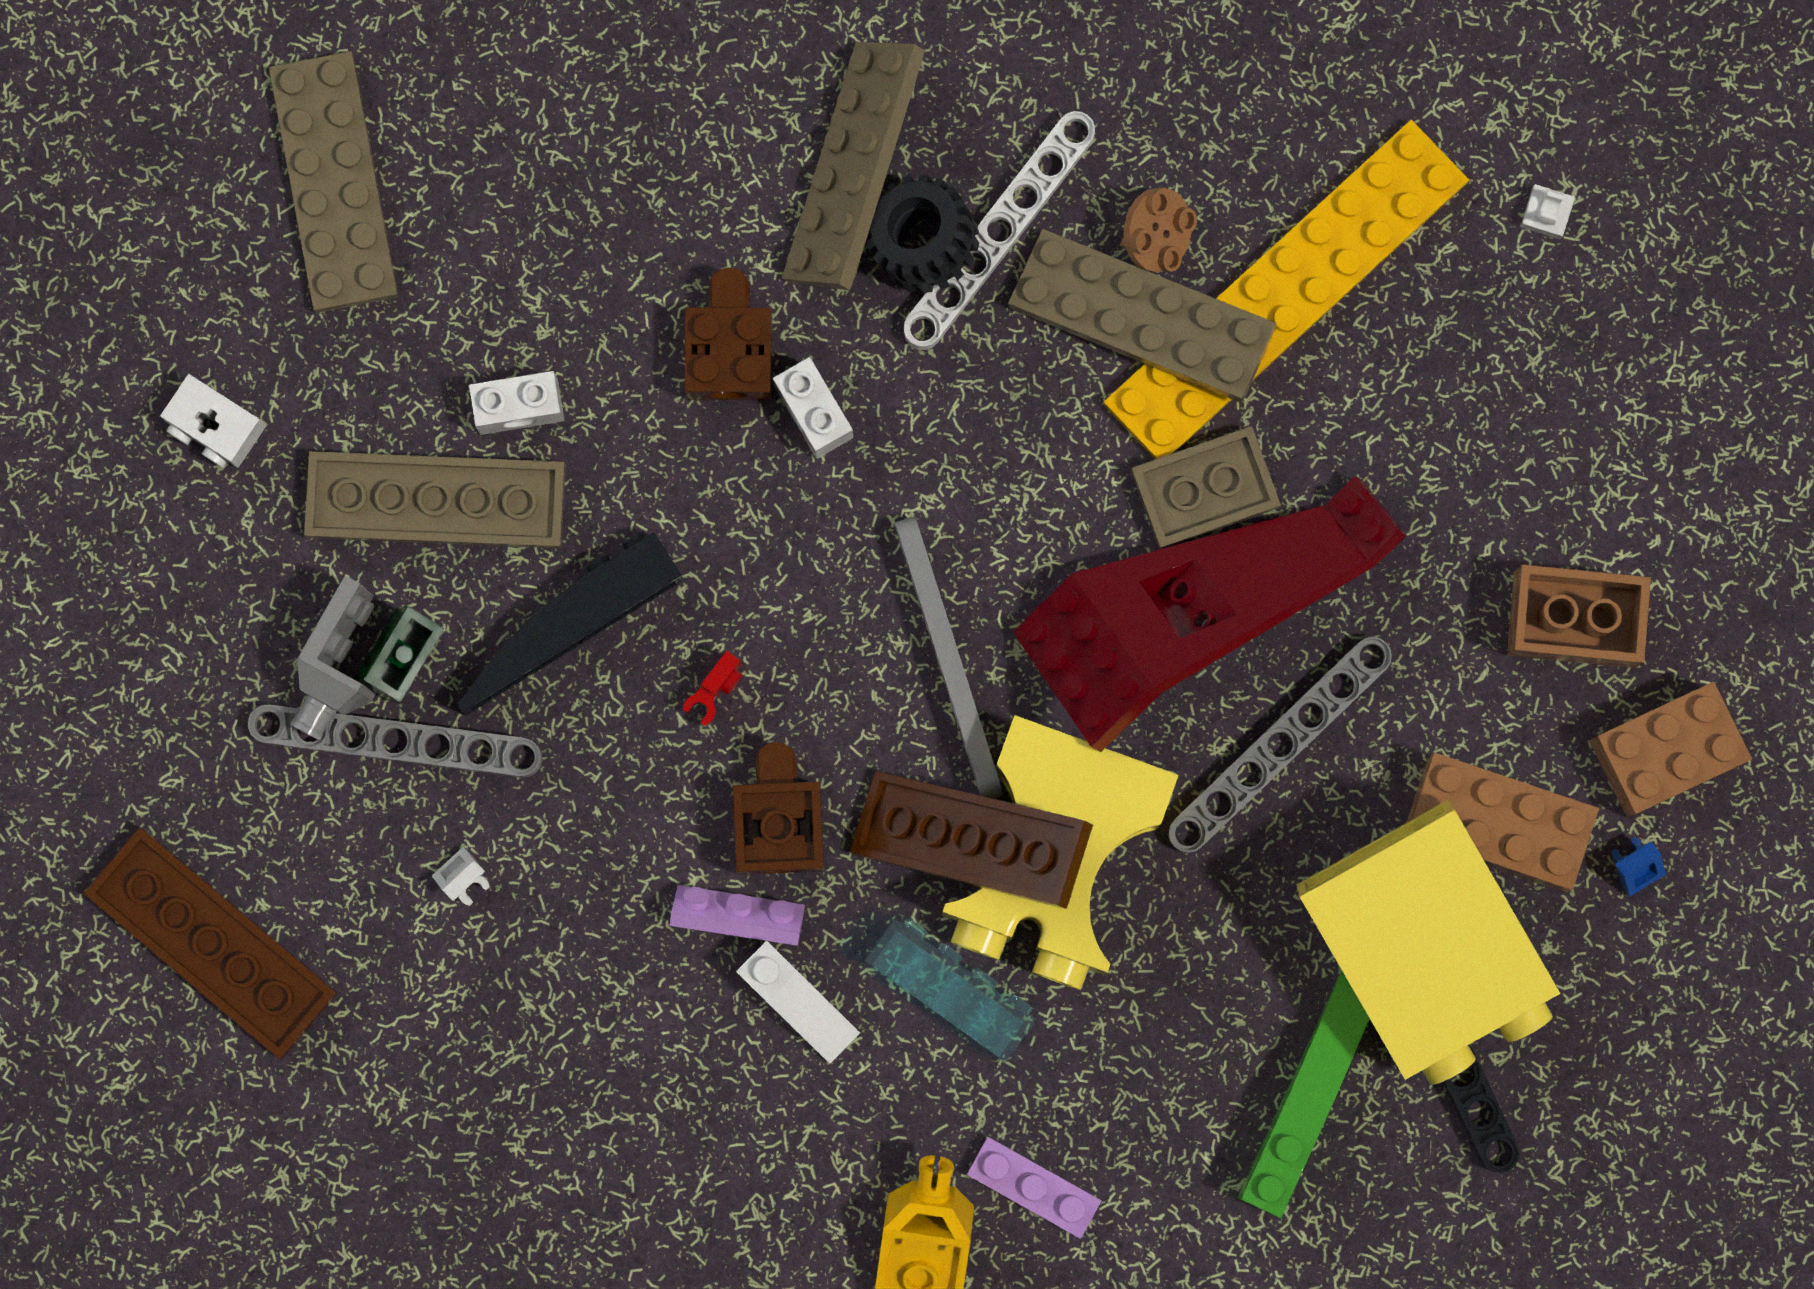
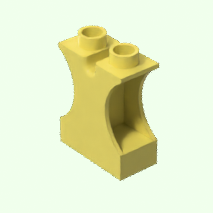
[942,715,1179,990]

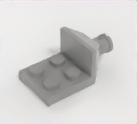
[290,575,376,741]

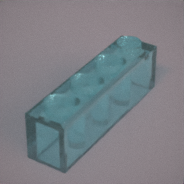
[864,917,1036,1063]

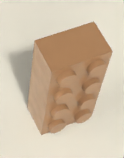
[1406,752,1599,893]

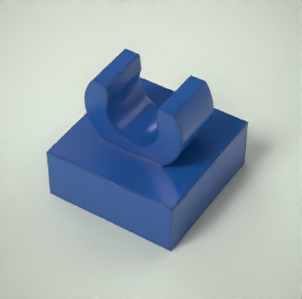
[1611,837,1666,897]

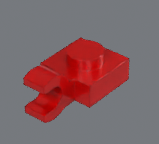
[683,651,743,727]

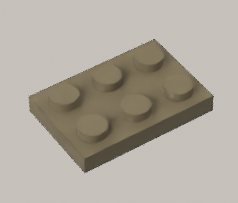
[1131,426,1281,550]

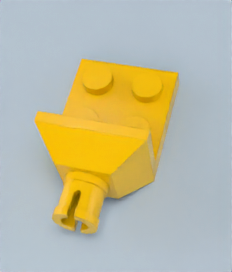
[875,1155,974,1289]

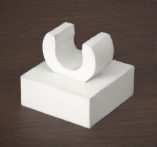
[1520,184,1575,240]
[432,847,490,906]

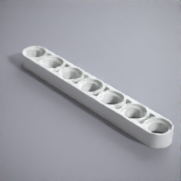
[904,111,1095,350]

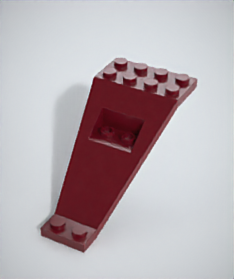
[1013,476,1407,752]

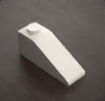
[736,940,860,1064]

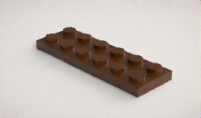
[850,771,1093,909]
[83,827,338,1060]

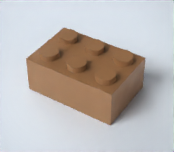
[1507,565,1651,668]
[1589,682,1752,817]

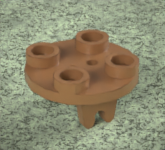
[1120,187,1197,273]

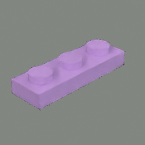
[670,885,805,946]
[967,1137,1101,1239]

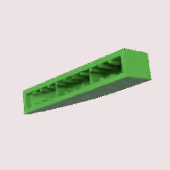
[1237,970,1369,1218]

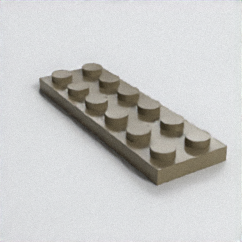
[782,42,925,290]
[269,51,399,313]
[1008,229,1276,403]
[304,451,566,549]

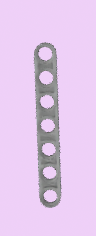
[894,516,1003,799]
[1168,637,1392,854]
[248,705,543,778]

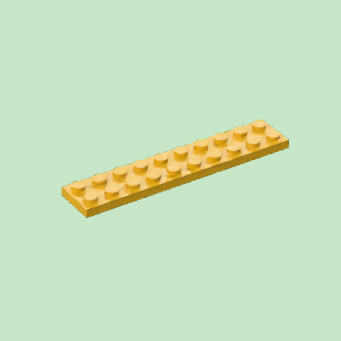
[1103,120,1469,460]

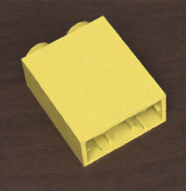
[1297,799,1560,1085]

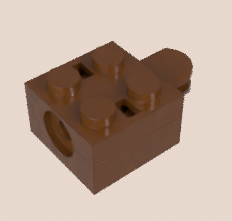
[685,267,773,401]
[733,742,825,875]

